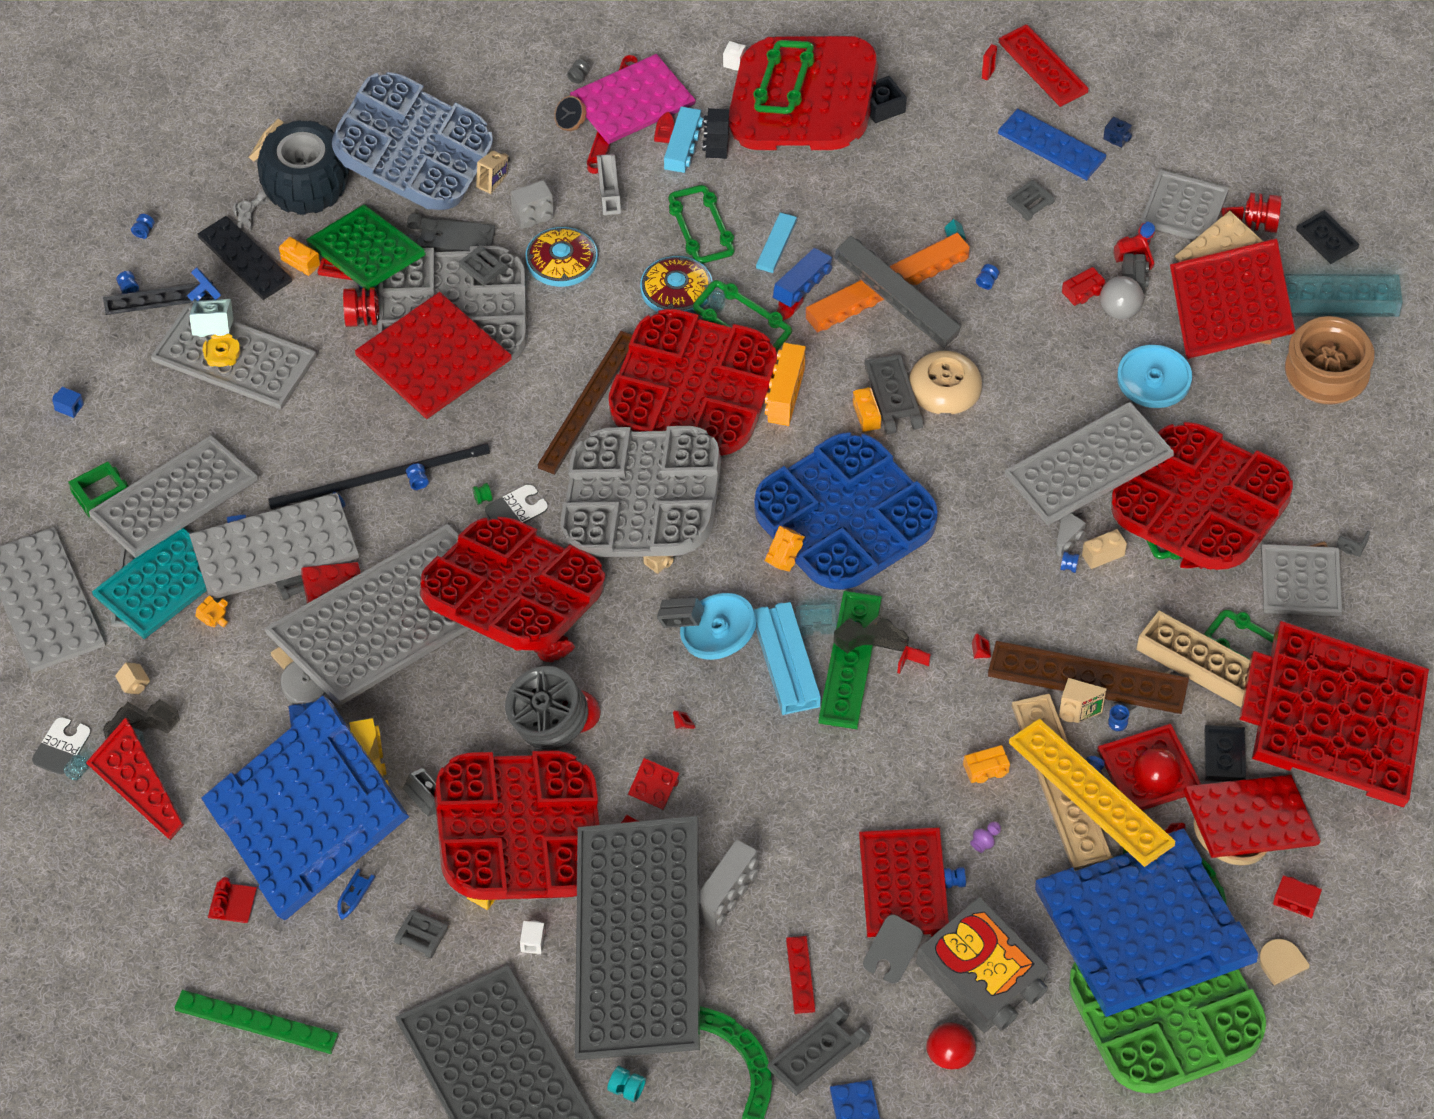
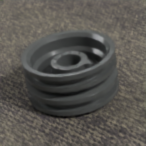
[505,666,588,750]

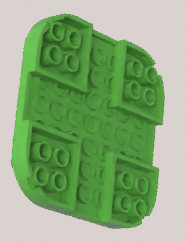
[1069,962,1266,1093]

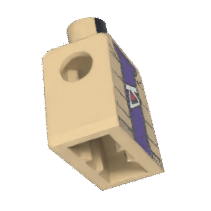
[476,151,510,194]

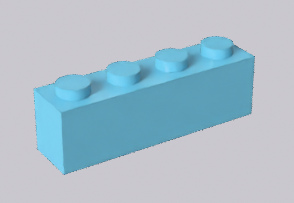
[664,107,704,173]

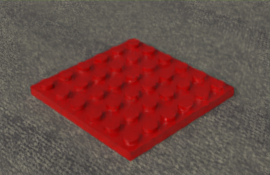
[1170,239,1295,359]
[355,292,512,419]

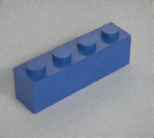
[773,248,832,307]

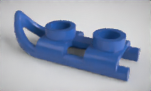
[337,869,375,920]

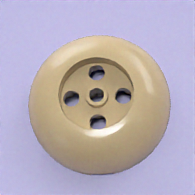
[909,351,982,414]

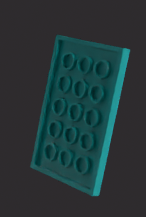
[92,528,207,639]

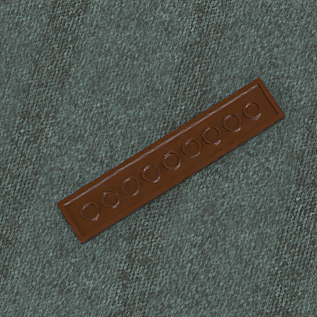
[988,641,1189,714]

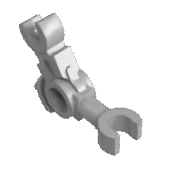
[233,190,270,231]

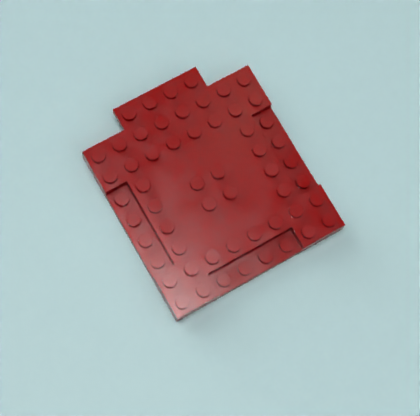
[1239,621,1429,808]

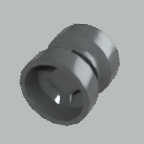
[567,59,590,84]

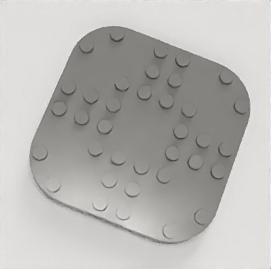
[378,246,526,366]
[560,426,721,557]

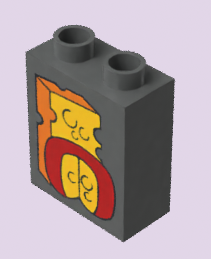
[916,897,1049,1033]

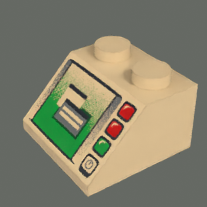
[1059,678,1106,723]

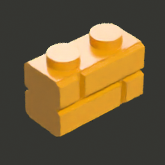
[279,236,320,276]
[853,387,881,432]
[764,526,805,572]
[963,745,1010,783]

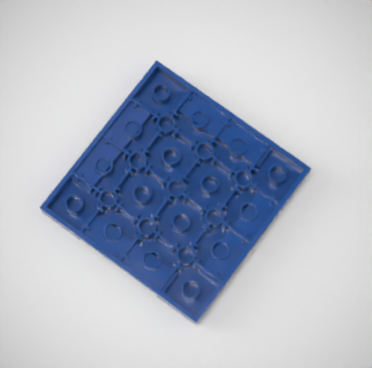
[201,696,409,920]
[1035,828,1258,1017]

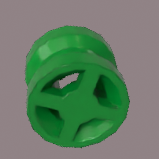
[472,483,493,505]

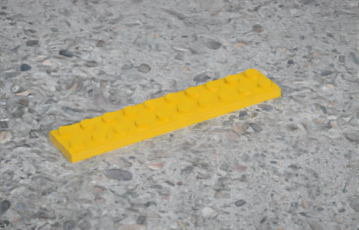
[1009,719,1175,867]

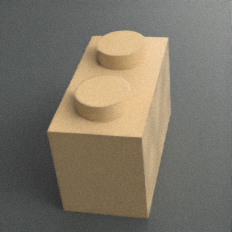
[1082,529,1127,569]

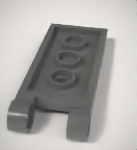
[406,214,495,252]
[864,354,923,435]
[767,1007,871,1096]

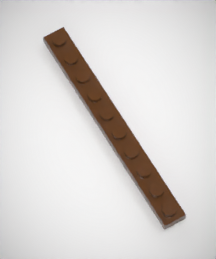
[538,331,632,475]

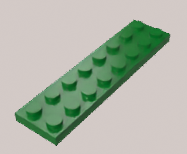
[818,591,882,729]

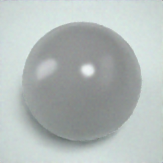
[1100,276,1144,319]

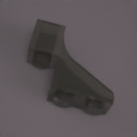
[833,615,909,654]
[103,699,180,739]

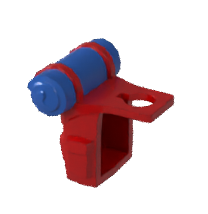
[1113,222,1155,270]

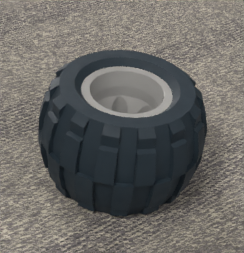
[257,120,350,215]

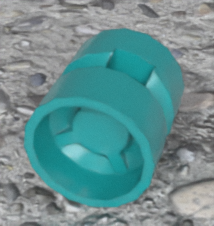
[607,1066,646,1103]

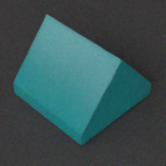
[944,219,966,240]

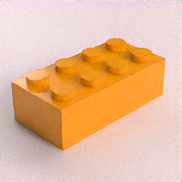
[765,343,806,426]

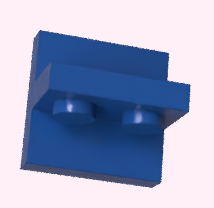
[187,267,222,301]

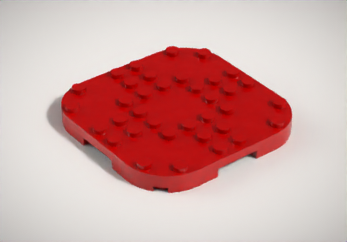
[729,36,878,150]
[609,309,777,456]
[1111,422,1293,570]
[420,517,605,651]
[435,751,599,900]

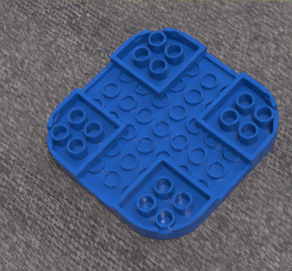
[754,432,937,590]

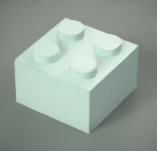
[190,299,233,337]

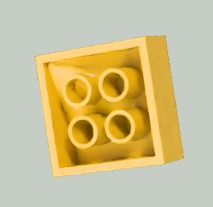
[349,718,389,786]

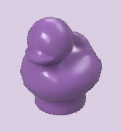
[970,822,1001,853]

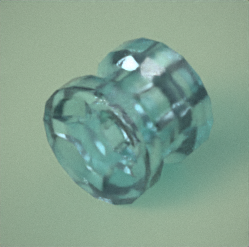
[707,290,725,312]
[63,755,89,780]

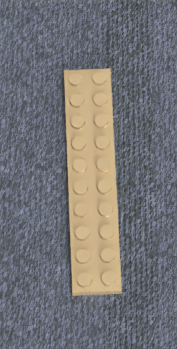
[1011,694,1112,871]

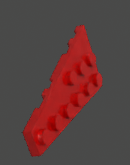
[86,718,184,840]

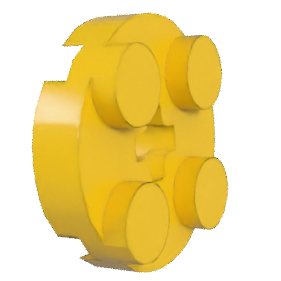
[202,334,240,367]

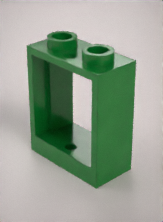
[68,462,129,517]

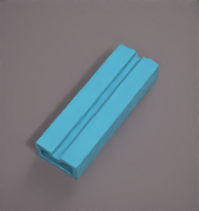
[754,602,821,715]

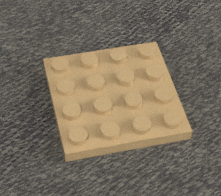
[1175,211,1264,262]

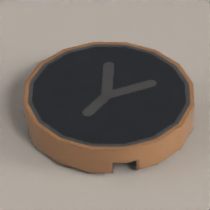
[555,96,586,132]

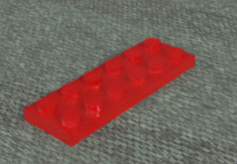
[998,24,1089,107]

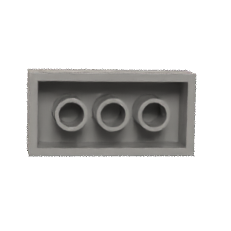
[699,839,759,931]

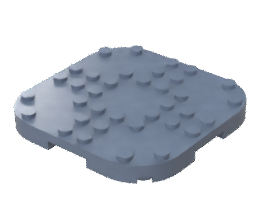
[332,72,493,210]

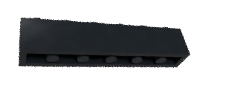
[103,280,215,315]

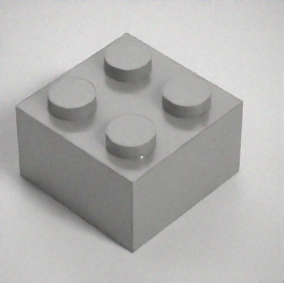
[511,180,554,229]

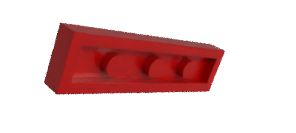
[786,936,815,1014]

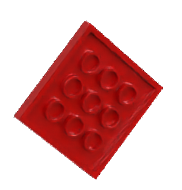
[1097,724,1202,810]

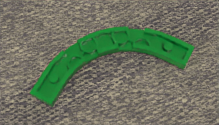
[700,1006,772,1119]

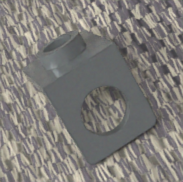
[1336,531,1370,557]

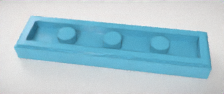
[756,213,797,273]

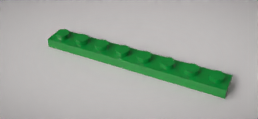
[174,990,339,1054]

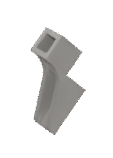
[597,154,621,215]
[1056,509,1086,557]

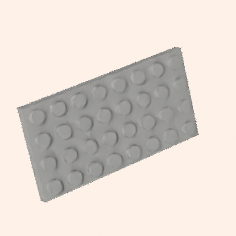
[151,304,316,409]
[1005,402,1174,526]
[89,435,258,558]
[189,493,359,600]
[0,527,105,673]

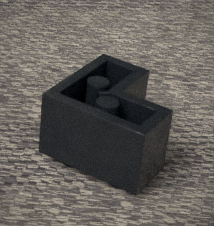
[702,108,729,159]

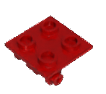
[628,758,680,810]
[208,877,257,923]

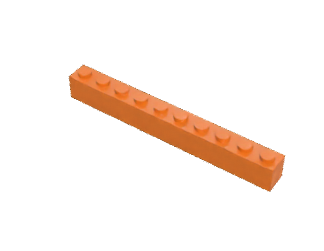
[806,233,970,333]

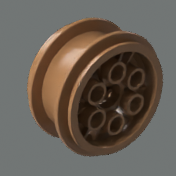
[1285,316,1375,404]

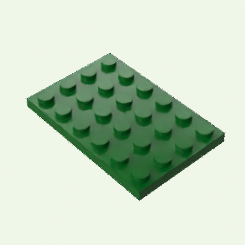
[306,204,426,291]

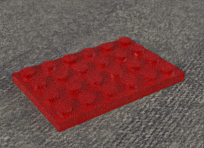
[1183,775,1321,858]
[859,828,949,937]

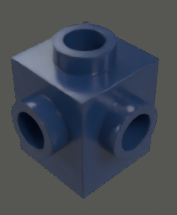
[1103,116,1132,148]

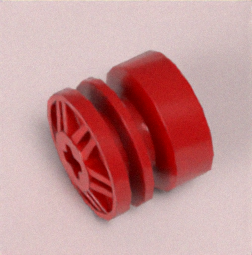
[1244,192,1281,233]
[343,287,379,327]

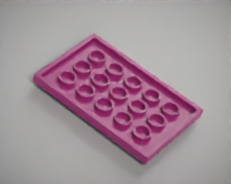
[570,54,696,144]

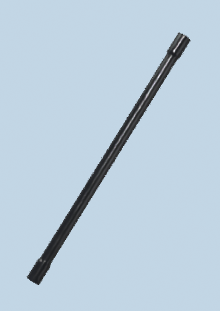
[268,443,490,509]

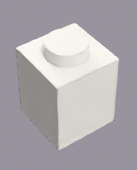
[723,41,746,71]
[520,920,545,954]

